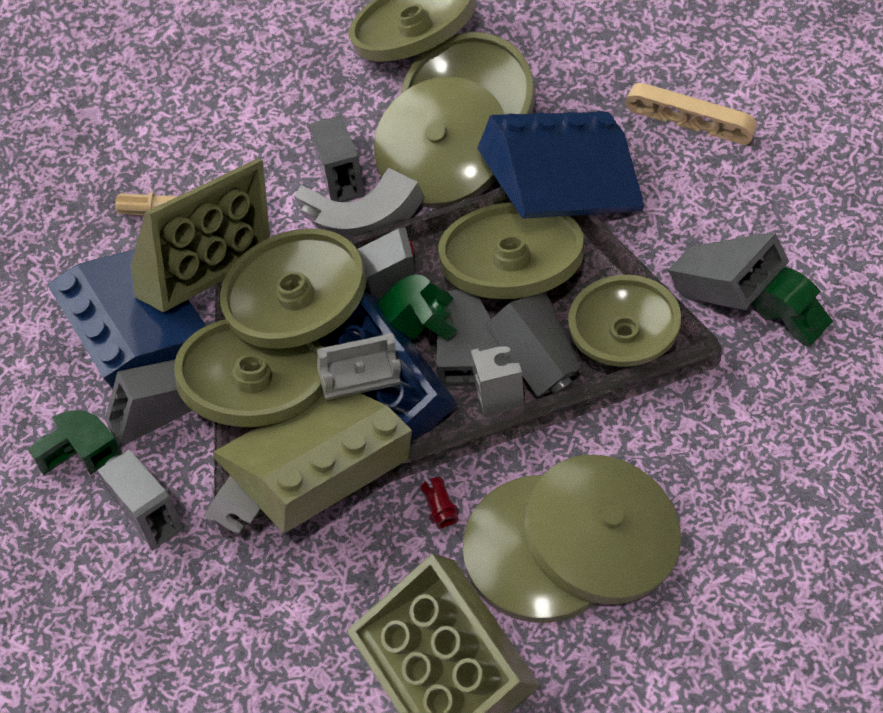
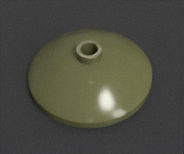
[568,275,681,367]

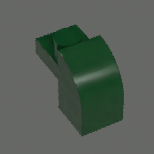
[751,267,833,346]
[377,275,457,340]
[27,410,122,476]

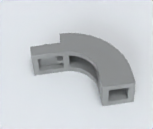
[294,168,425,243]

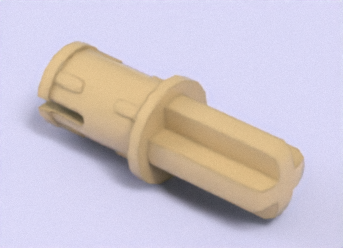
[115,191,178,215]

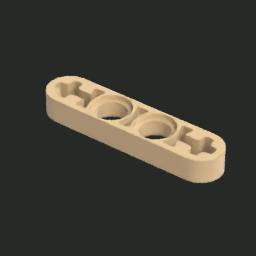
[625,83,758,145]

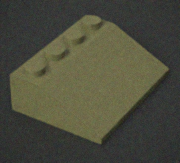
[131,158,270,312]
[213,392,412,534]
[347,553,541,713]

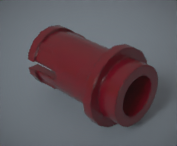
[420,477,460,529]

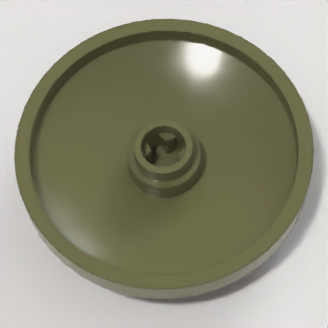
[348,0,477,61]
[401,32,536,114]
[374,77,505,209]
[438,202,584,299]
[220,228,366,349]
[174,319,323,427]
[524,455,681,604]
[463,475,595,623]

